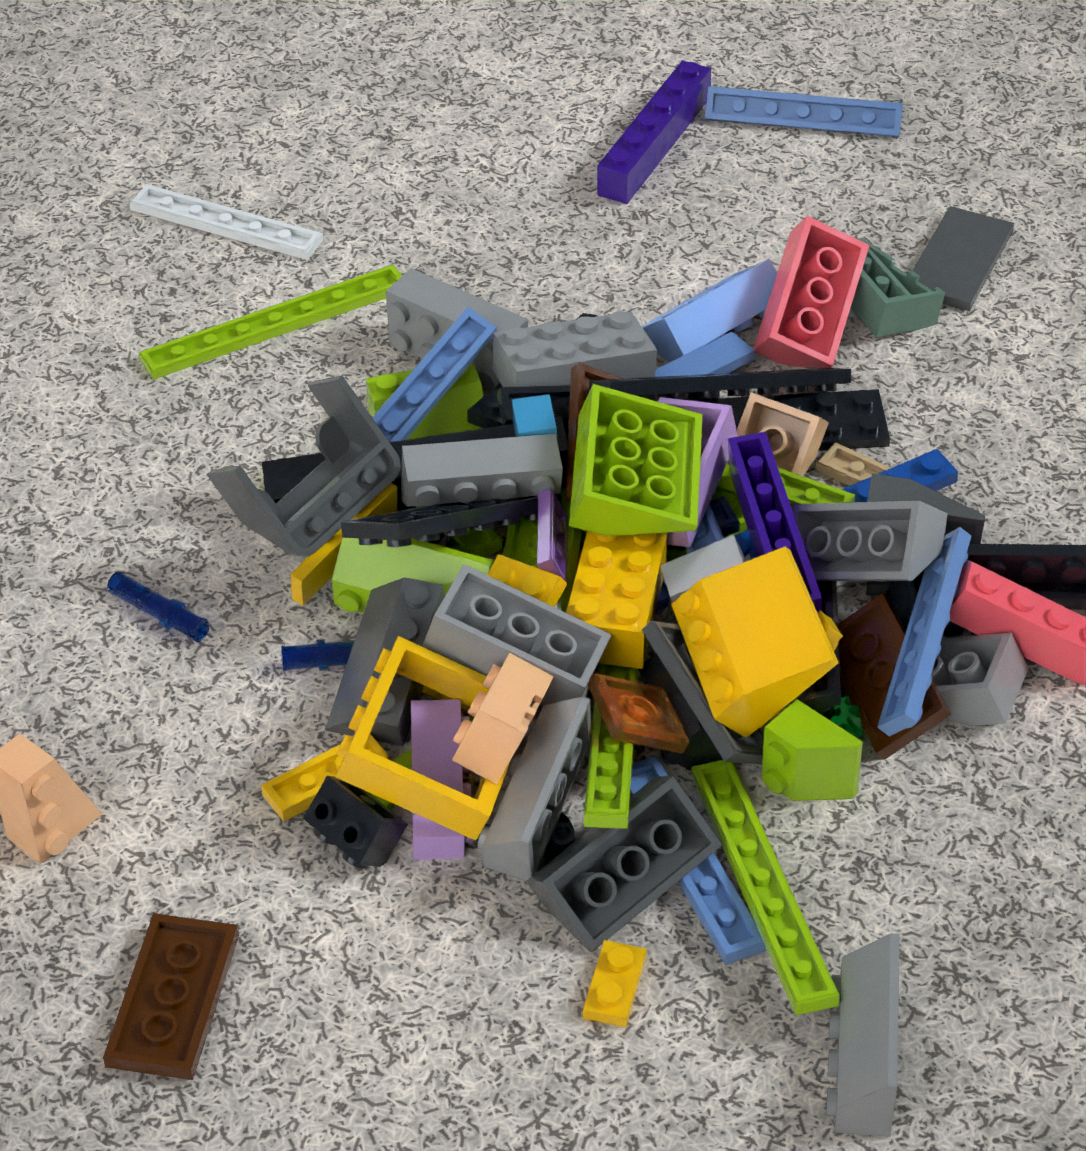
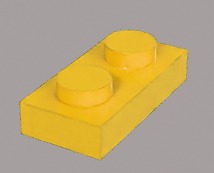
[583,940,647,1027]

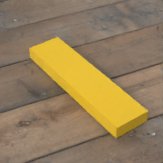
[290,483,397,606]

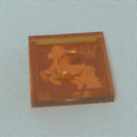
[588,674,690,753]

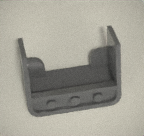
[206,375,401,557]

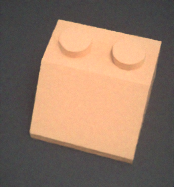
[737,392,829,476]

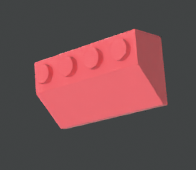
[753,216,869,368]
[949,560,1086,685]

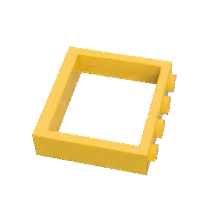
[335,636,511,841]

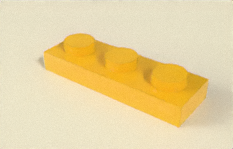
[261,734,390,822]

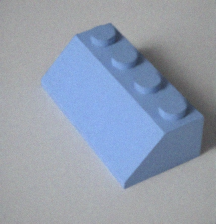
[642,259,777,362]

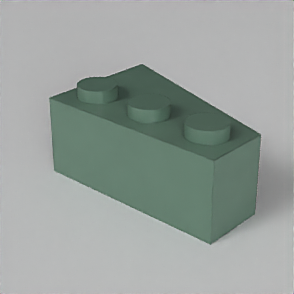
[851,238,946,338]

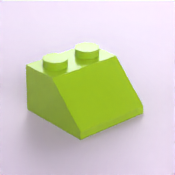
[761,699,863,801]

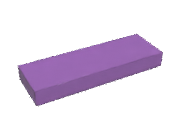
[537,488,568,589]

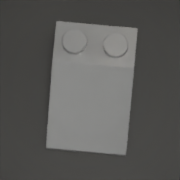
[931,632,1029,726]

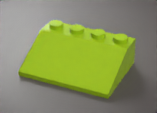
[569,384,703,536]

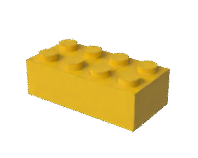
[566,531,668,669]

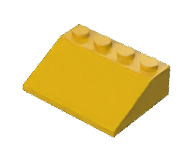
[671,547,839,738]

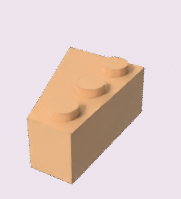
[452,652,554,784]
[0,734,102,864]

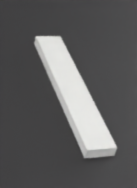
[130,184,323,260]

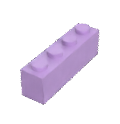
[411,699,473,860]

